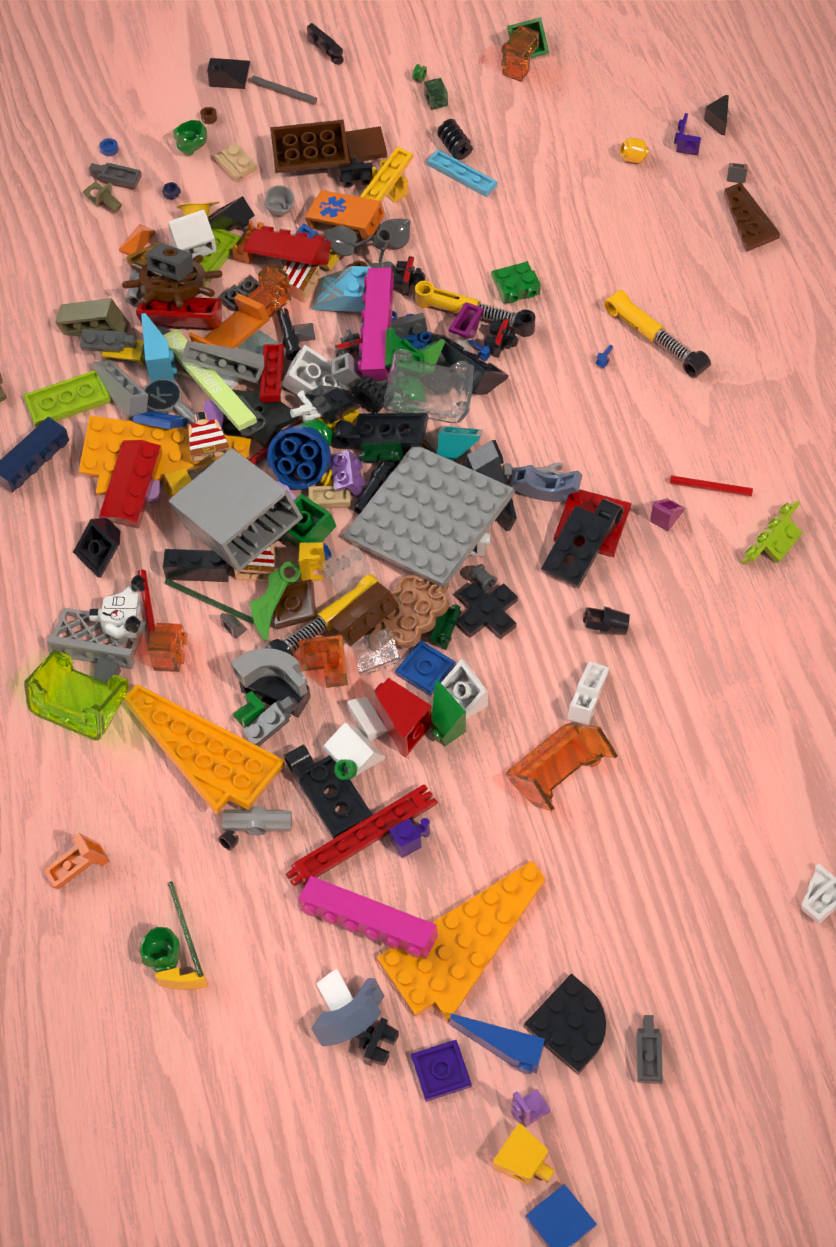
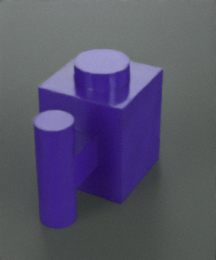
[389,818,430,858]

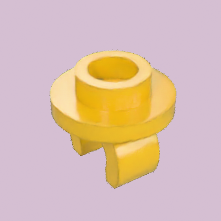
[320,469,334,486]

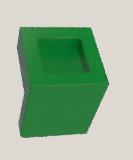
[233,691,266,728]

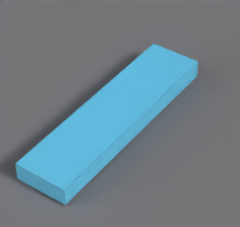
[427,149,498,198]

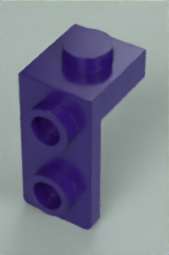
[674,113,701,156]

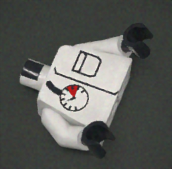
[89,575,146,640]

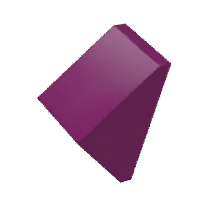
[449,302,484,338]
[650,498,685,532]

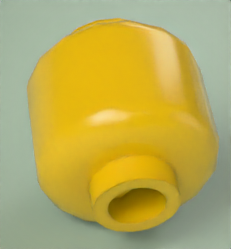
[620,137,649,164]

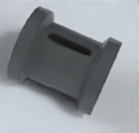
[469,564,497,592]

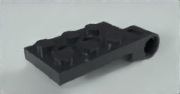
[332,412,429,449]
[541,498,624,588]
[283,744,372,839]

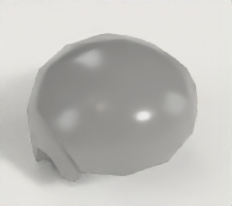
[265,185,294,216]

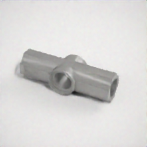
[222,806,292,835]

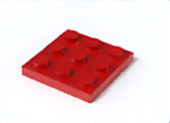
[553,489,632,558]

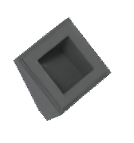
[92,657,121,689]

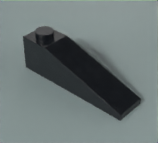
[431,333,509,395]
[462,440,517,531]

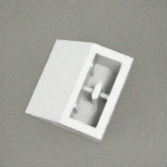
[168,210,217,258]

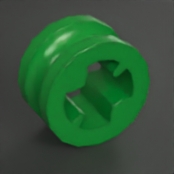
[412,64,427,82]
[335,759,357,780]

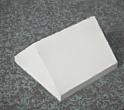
[441,659,488,719]
[323,722,385,776]

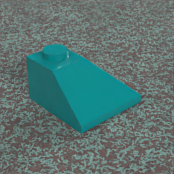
[437,426,483,461]

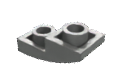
[221,275,265,310]

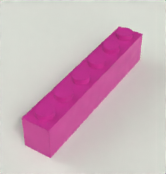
[358,267,394,380]
[298,876,438,959]

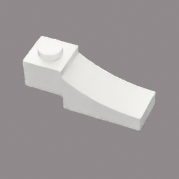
[567,661,610,725]

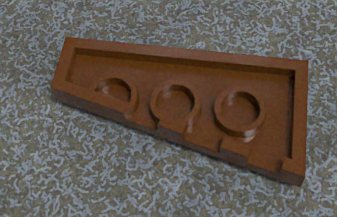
[724,182,780,252]

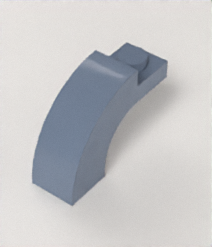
[510,465,583,502]
[311,978,385,1046]

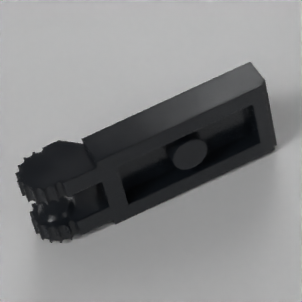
[307,23,344,65]

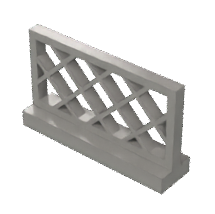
[47,608,146,669]

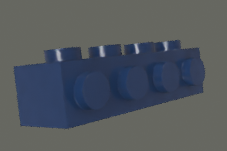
[0,416,69,493]

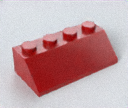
[243,225,332,265]
[136,294,222,330]
[99,440,163,529]

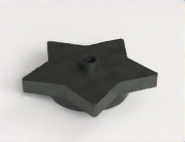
[223,390,299,448]

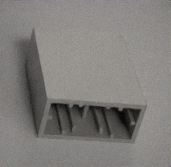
[168,448,303,572]

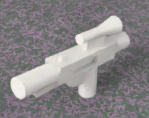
[290,390,323,422]

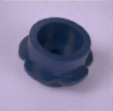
[162,182,181,200]

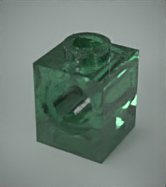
[424,78,448,110]

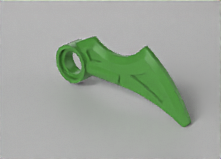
[250,561,301,641]

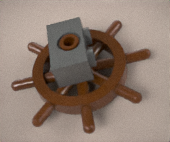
[122,242,222,308]

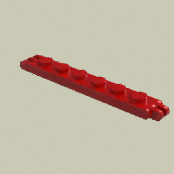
[285,784,438,886]

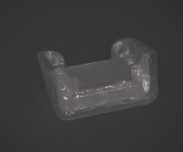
[384,349,474,423]

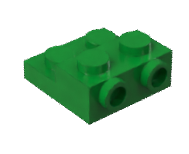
[491,261,541,304]

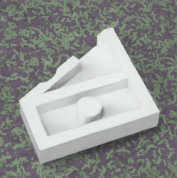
[801,863,836,925]

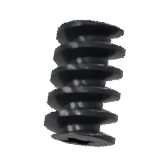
[437,119,473,160]

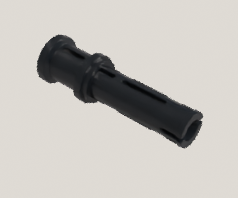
[276,308,301,361]
[352,460,396,514]

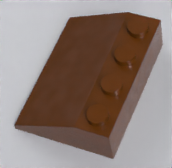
[270,119,350,173]

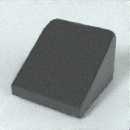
[727,162,748,183]
[220,613,247,639]

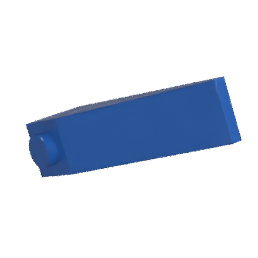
[450,1013,545,1074]

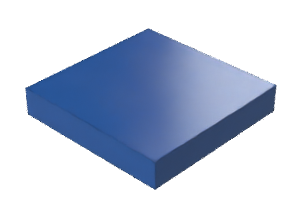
[133,411,188,429]
[395,640,456,697]
[525,1184,597,1247]

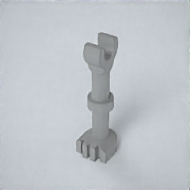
[503,462,564,483]

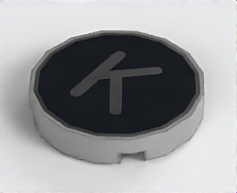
[144,379,182,414]

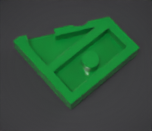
[385,327,423,375]

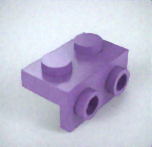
[331,449,365,497]

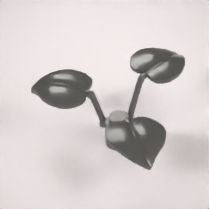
[325,219,411,276]

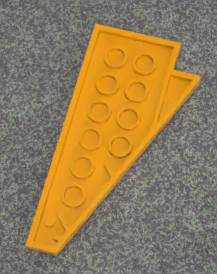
[79,415,251,496]
[124,684,285,815]
[377,860,546,1023]

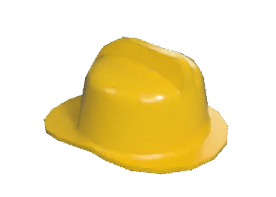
[177,202,220,218]

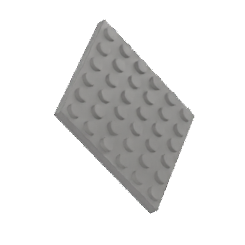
[343,447,515,588]

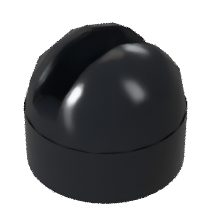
[218,830,239,851]

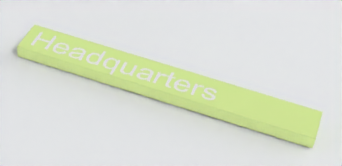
[163,329,257,431]

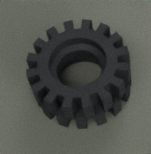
[351,375,390,413]

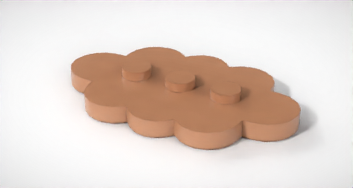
[369,575,450,654]

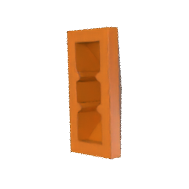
[119,224,156,256]

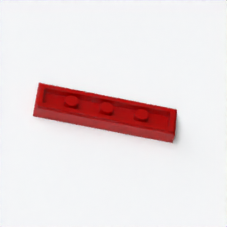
[260,344,284,402]

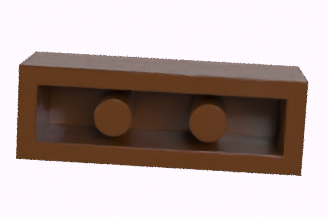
[328,581,399,647]

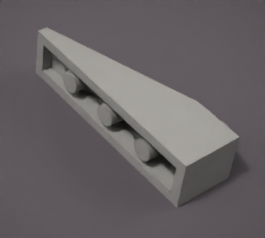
[181,341,264,383]
[92,359,148,419]

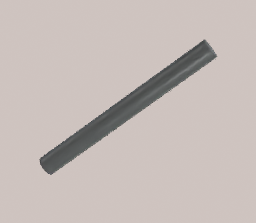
[251,75,317,104]

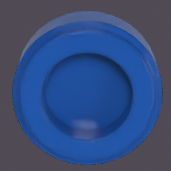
[99,138,119,156]

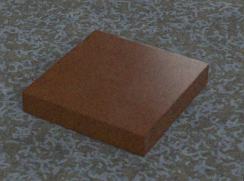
[345,126,387,163]
[273,579,317,630]

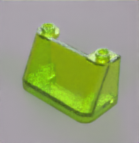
[24,649,129,741]

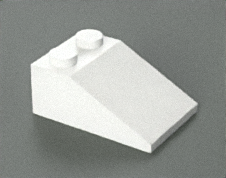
[282,345,349,395]

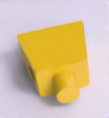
[492,1123,556,1185]

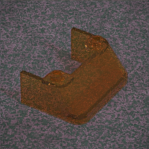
[506,722,618,811]

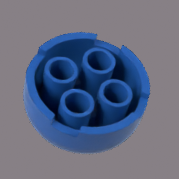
[267,425,331,489]

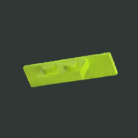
[741,501,803,565]

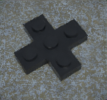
[456,582,518,640]

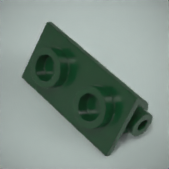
[359,442,403,463]
[429,604,461,650]

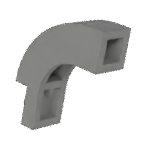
[331,353,404,388]
[230,648,307,697]

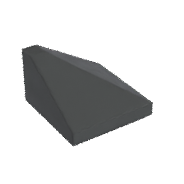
[294,323,316,342]

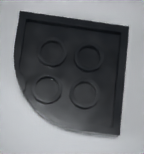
[524,973,606,1075]

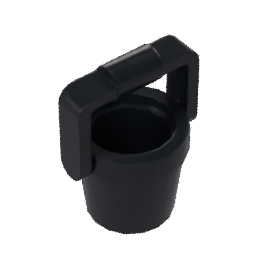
[583,606,630,635]

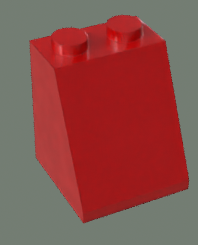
[374,677,432,758]

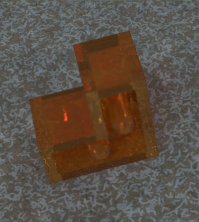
[501,25,539,82]
[248,263,292,318]
[148,623,188,672]
[299,635,348,688]

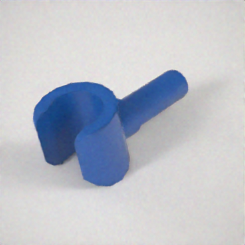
[469,339,491,361]
[596,345,613,368]

